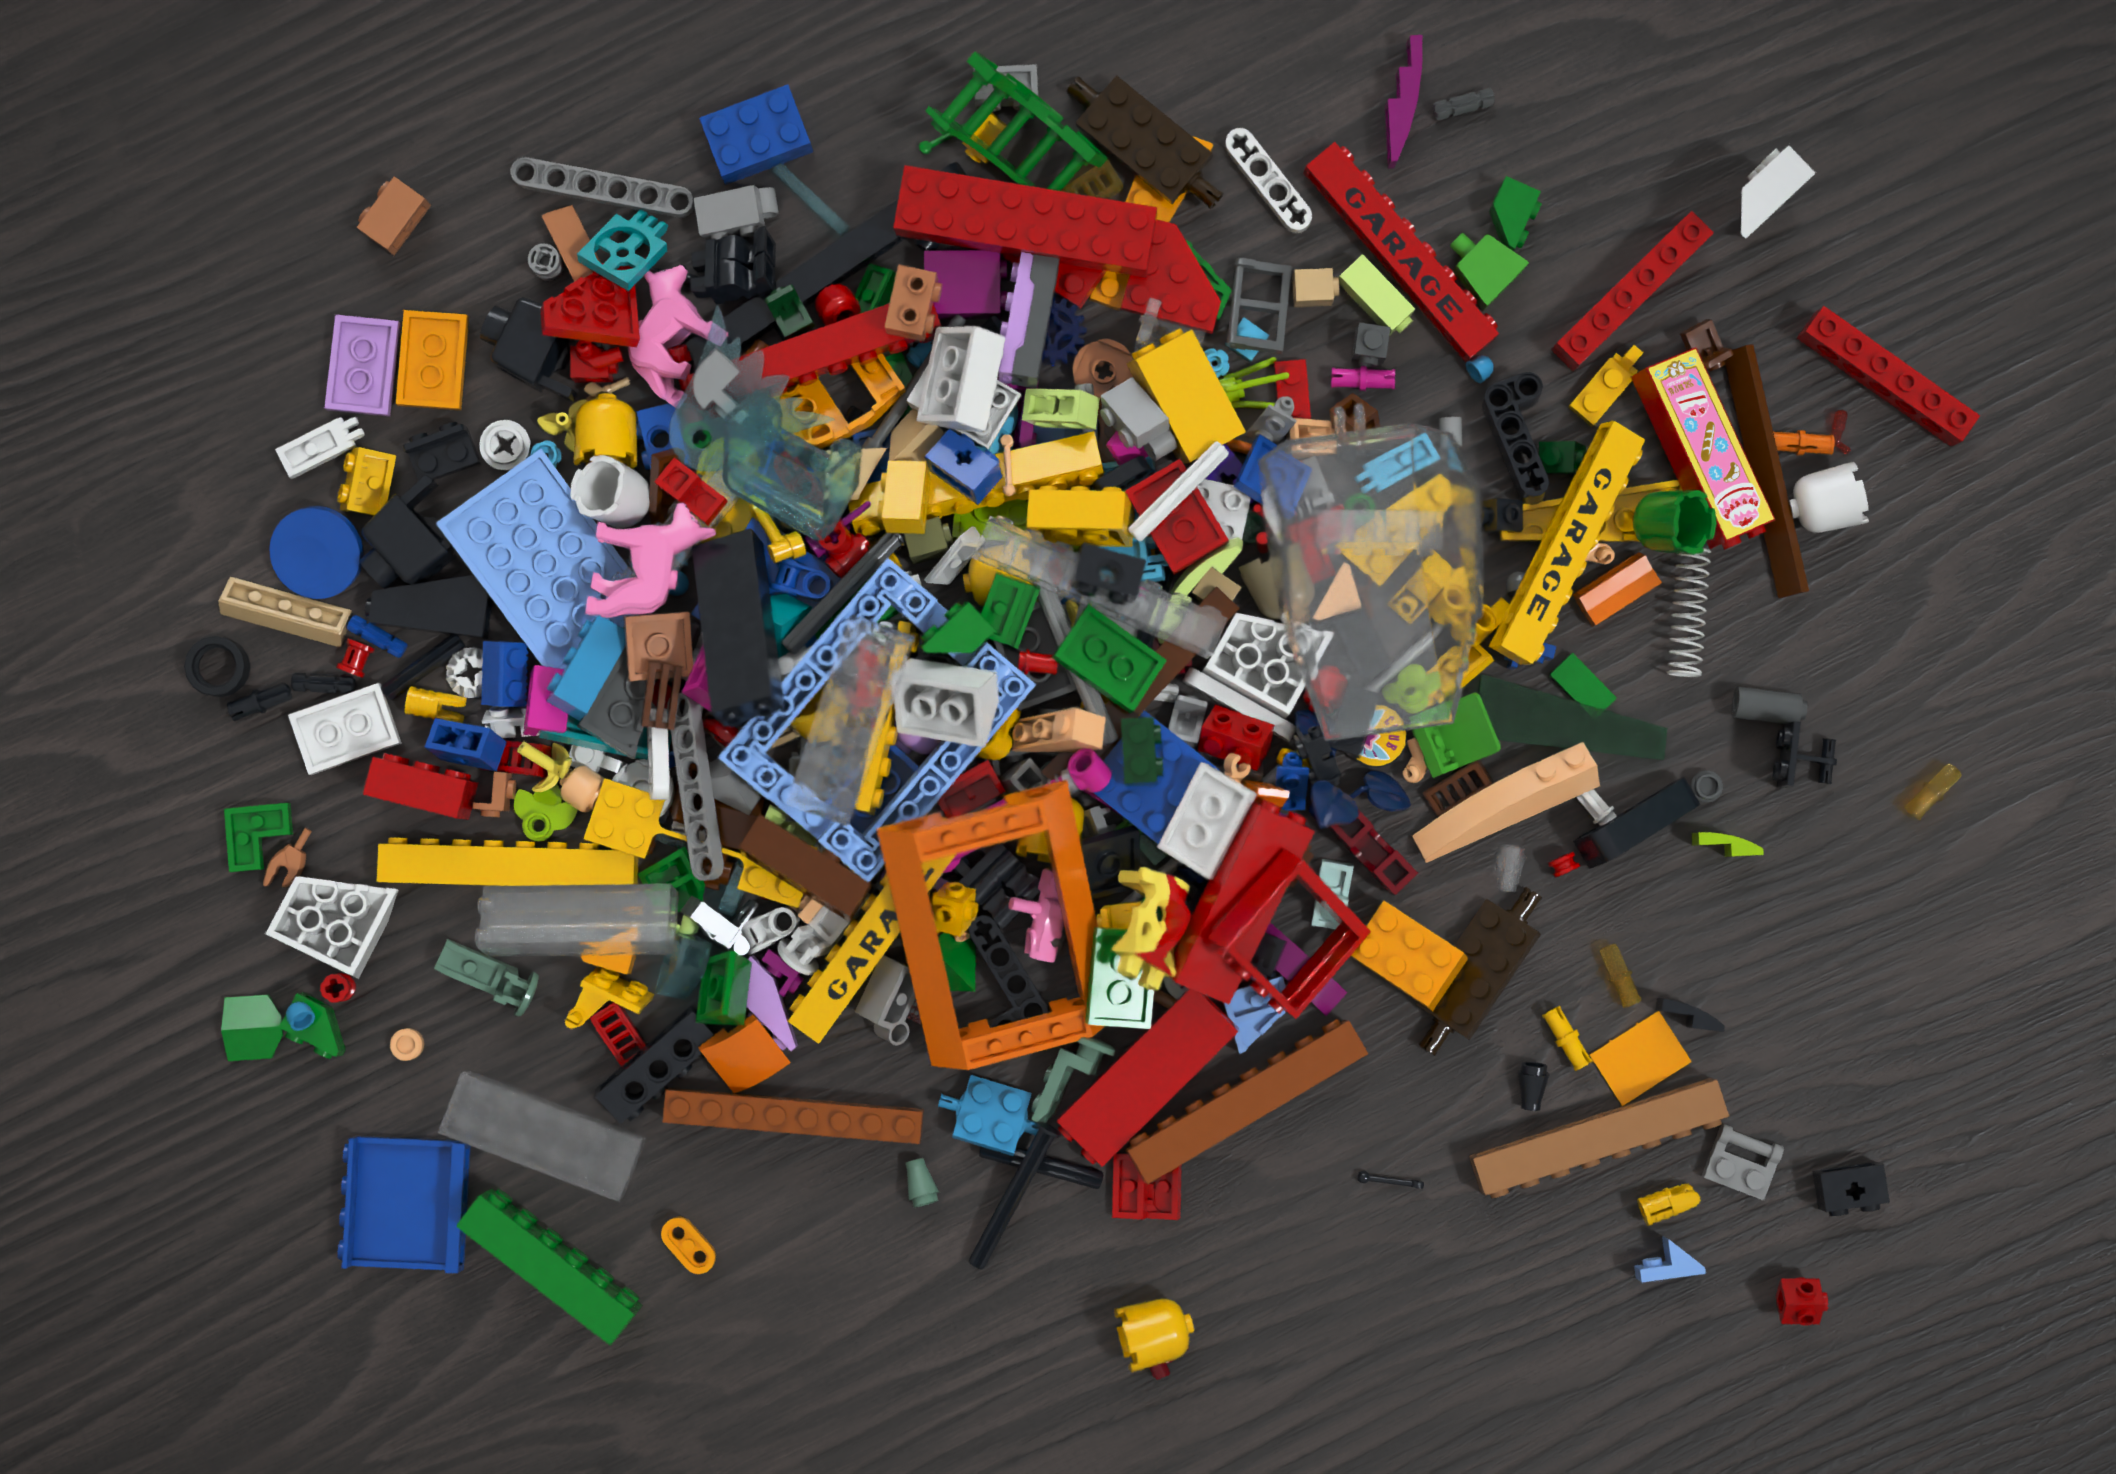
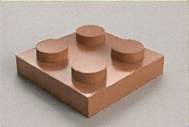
[624,611,693,681]

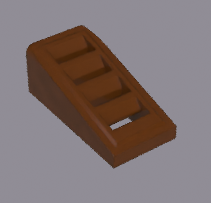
[1423,760,1494,817]

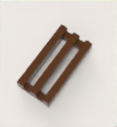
[641,662,683,730]

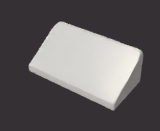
[924,526,984,585]

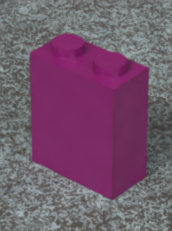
[924,250,1007,320]

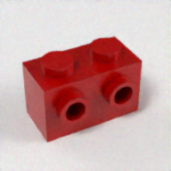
[1198,704,1275,771]

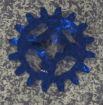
[1041,298,1087,367]

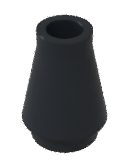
[1518,1062,1550,1111]

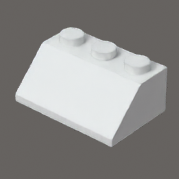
[916,326,1006,432]
[892,658,999,747]

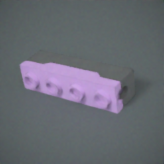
[999,252,1059,389]

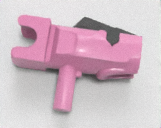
[1008,868,1066,963]

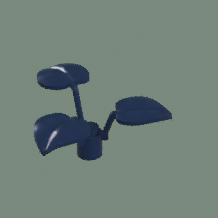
[1294,710,1411,828]

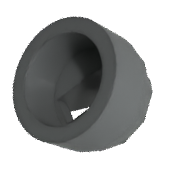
[1506,571,1525,596]

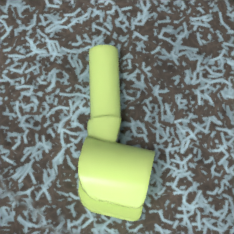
[654,915,699,935]

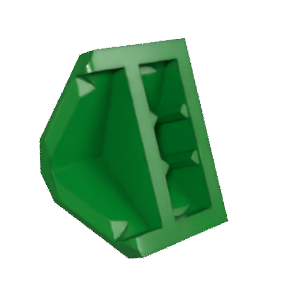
[638,847,705,913]
[221,994,283,1061]

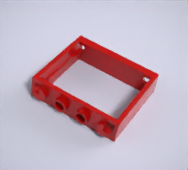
[1208,849,1371,1019]

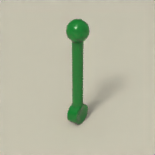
[919,117,971,155]

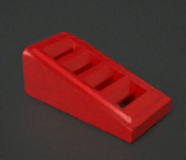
[481,740,552,778]
[589,1003,646,1066]

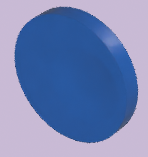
[269,506,364,599]

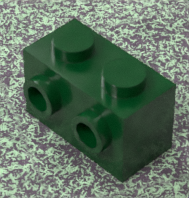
[1121,717,1164,787]

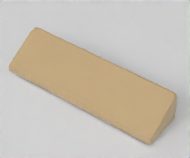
[218,577,352,647]

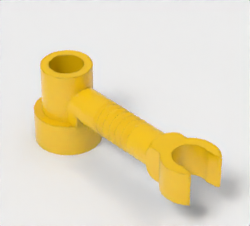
[747,494,806,563]

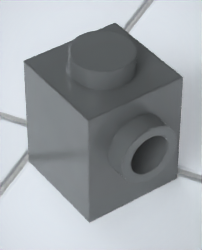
[1351,322,1391,367]

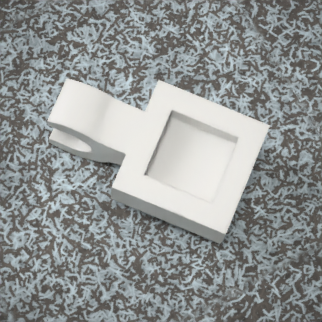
[569,745,625,773]

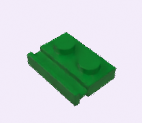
[980,571,1040,649]

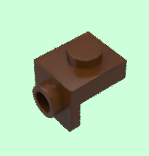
[1680,319,1734,371]

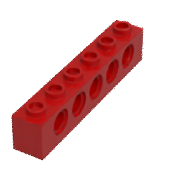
[1551,211,1714,371]
[1797,306,1980,447]

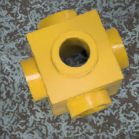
[930,882,978,937]

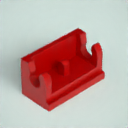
[937,760,1006,819]

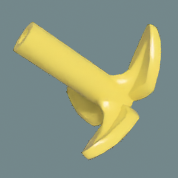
[537,399,588,452]
[518,742,572,792]

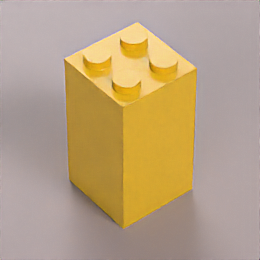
[1126,328,1246,464]

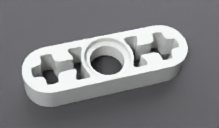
[647,708,669,800]

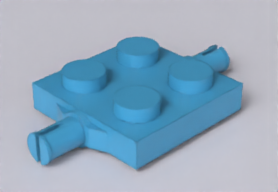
[938,1075,1039,1156]

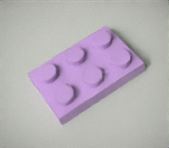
[325,315,401,417]

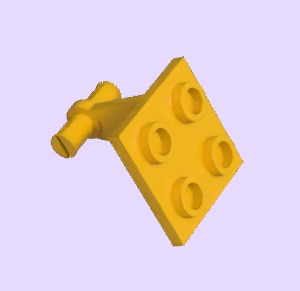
[565,967,655,1029]

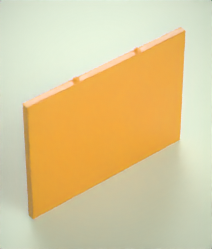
[1589,1011,1692,1106]

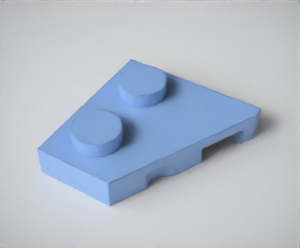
[1223,975,1286,1054]

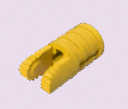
[405,686,467,723]
[1637,1183,1701,1226]

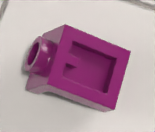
[762,948,804,997]

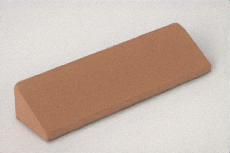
[542,205,602,281]

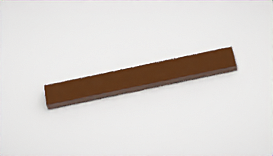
[1725,344,1809,599]
[1041,586,1240,781]

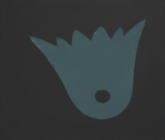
[669,305,835,472]

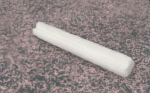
[1128,442,1229,542]

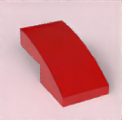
[654,457,728,526]

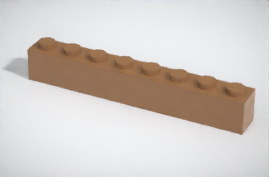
[1469,1078,1729,1198]

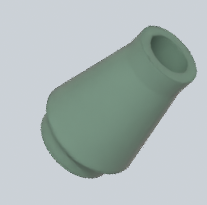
[905,1158,939,1208]

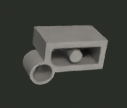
[693,185,779,241]
[1100,377,1177,461]
[855,955,916,1046]

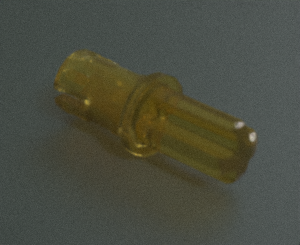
[1904,763,1962,821]
[1600,944,1642,1008]

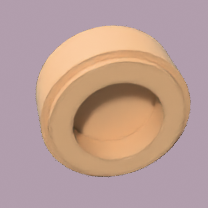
[390,1028,424,1061]

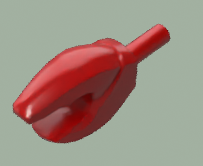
[703,718,740,747]

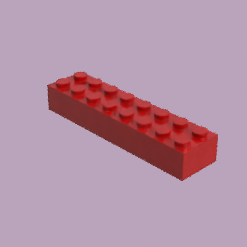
[893,165,1157,278]

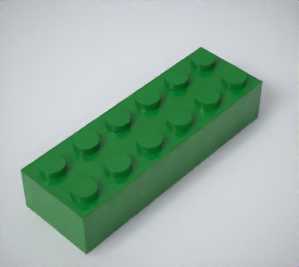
[456,1189,643,1346]

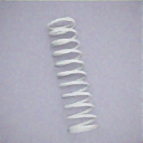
[1667,548,1711,677]

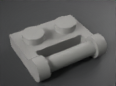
[1701,1123,1784,1201]

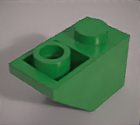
[1489,176,1542,251]
[919,602,996,653]
[279,992,346,1059]

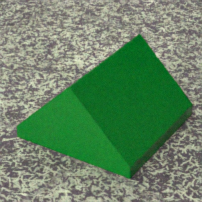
[696,951,752,1025]

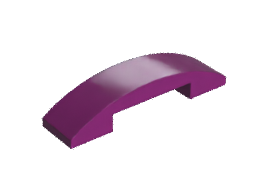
[1265,922,1348,1016]

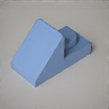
[1634,1236,1706,1282]

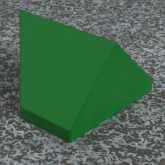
[938,932,976,991]

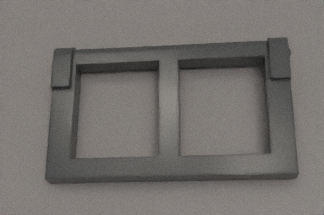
[1226,258,1292,354]

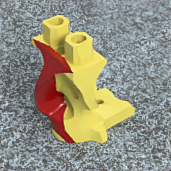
[1112,867,1191,991]

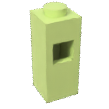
[1339,254,1415,336]

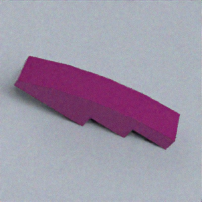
[1385,35,1423,169]

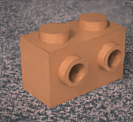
[357,176,431,256]
[885,265,942,342]

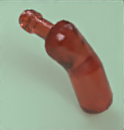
[1831,410,1851,454]

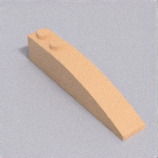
[1412,742,1600,863]

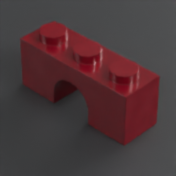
[1327,809,1418,895]

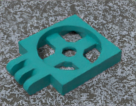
[577,209,668,291]

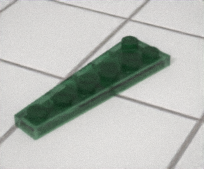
[1478,675,1668,760]

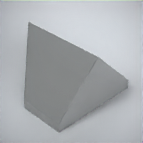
[709,758,762,815]

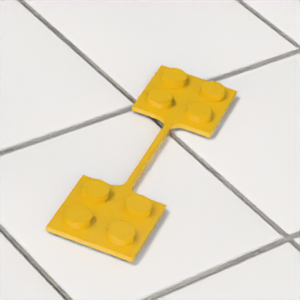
[584,778,818,908]

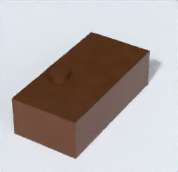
[739,814,871,923]

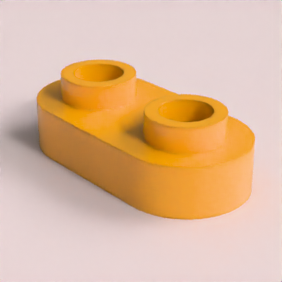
[661,1217,716,1274]

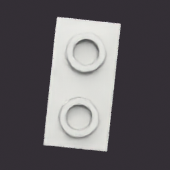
[482,706,540,738]

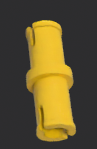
[1542,1005,1593,1071]

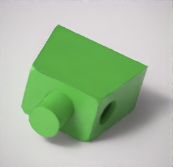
[1450,232,1529,311]

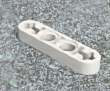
[1225,128,1312,233]
[1182,667,1297,742]

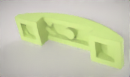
[1157,537,1243,644]

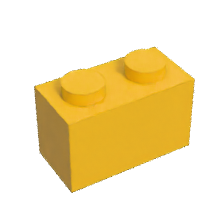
[877,461,931,534]

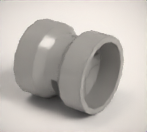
[528,243,564,281]

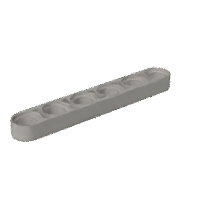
[510,157,695,218]
[668,693,724,881]

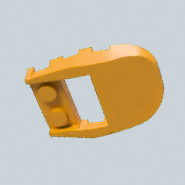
[768,354,906,449]

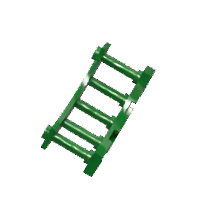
[925,51,1108,191]

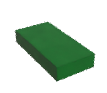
[1549,653,1617,721]

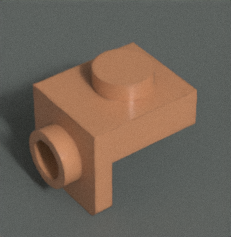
[472,772,516,817]

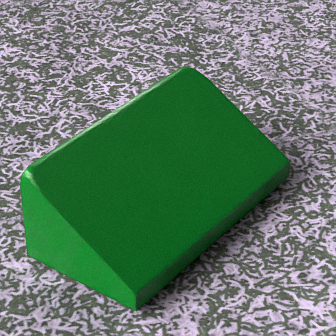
[855,263,897,313]

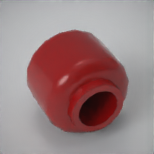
[815,284,861,326]

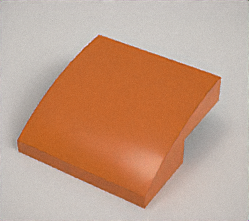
[698,1014,791,1093]

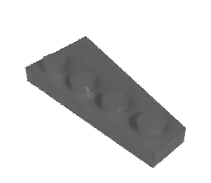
[577,646,656,759]

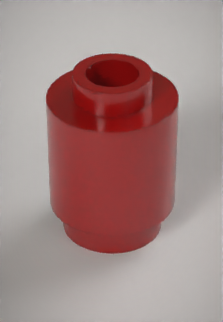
[824,532,871,579]

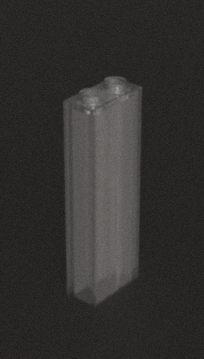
[475,884,679,956]

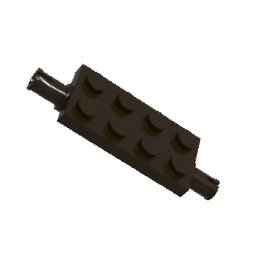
[1067,75,1223,209]
[1415,887,1542,1056]

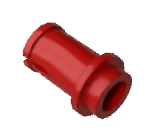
[1018,649,1058,675]

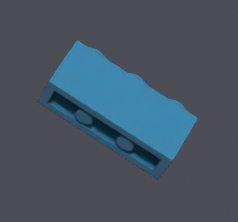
[546,616,626,721]

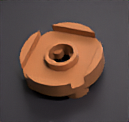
[1073,339,1134,398]

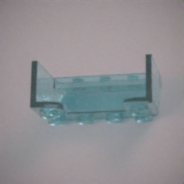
[723,390,862,541]

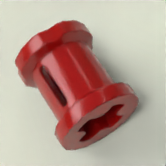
[336,638,375,678]
[320,973,356,1003]

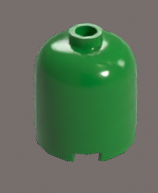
[1633,490,1716,555]

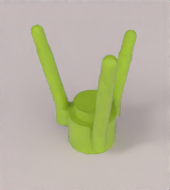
[1219,357,1289,409]

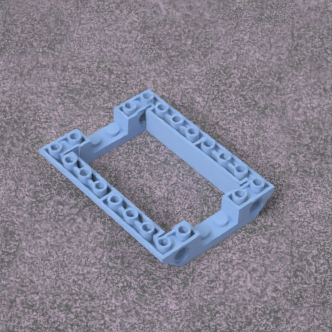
[718,558,1036,882]

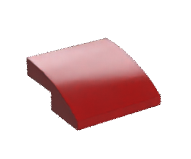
[1112,1153,1182,1220]

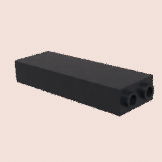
[692,528,785,727]

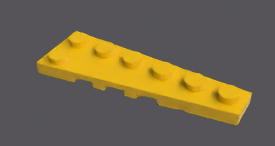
[1499,480,1682,542]

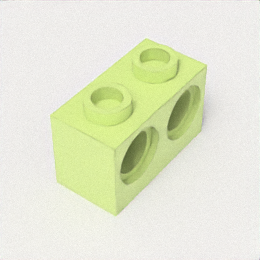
[1022,389,1100,430]

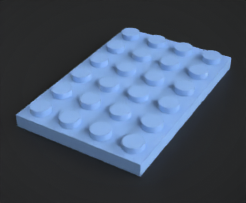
[435,449,637,669]

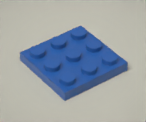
[1093,710,1220,844]

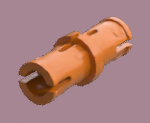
[1773,430,1835,456]

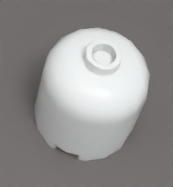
[570,455,650,528]
[1789,462,1869,533]

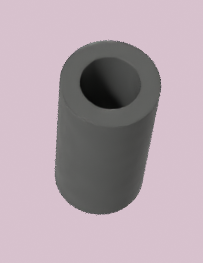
[1732,686,1808,724]

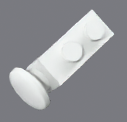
[777,894,870,975]

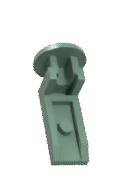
[434,939,539,1017]
[1031,1037,1116,1123]

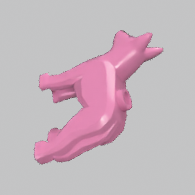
[627,264,728,409]
[585,502,716,618]

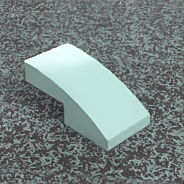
[1311,859,1354,929]

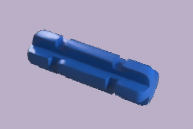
[347,615,408,658]

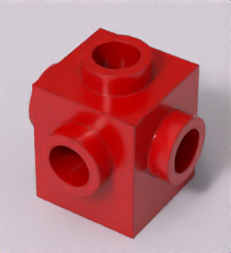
[1776,1277,1828,1326]

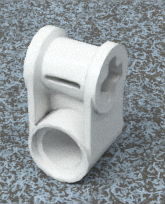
[741,907,800,956]

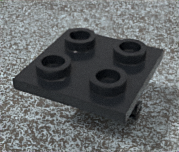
[1772,721,1837,788]

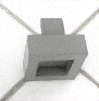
[1082,805,1116,839]

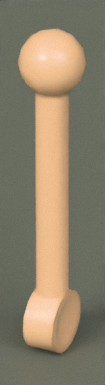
[1000,434,1016,496]

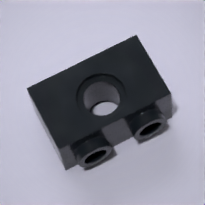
[1070,543,1146,605]

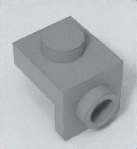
[1168,695,1208,749]

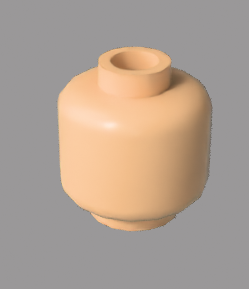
[560,765,604,813]

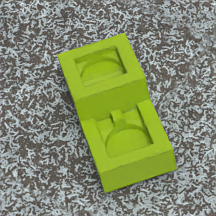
[1692,832,1764,857]

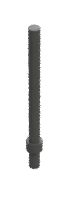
[861,315,966,449]

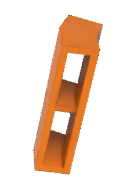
[1572,552,1662,627]

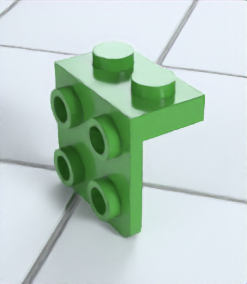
[1409,693,1501,778]

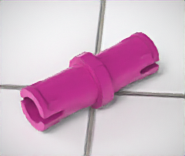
[1331,366,1395,391]

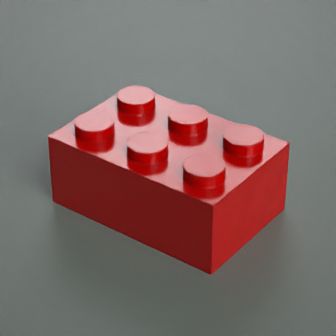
[363,753,479,820]

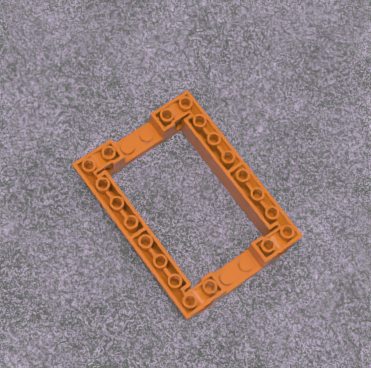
[876,780,1105,1070]

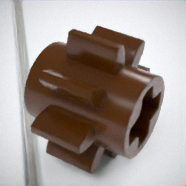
[703,853,734,890]

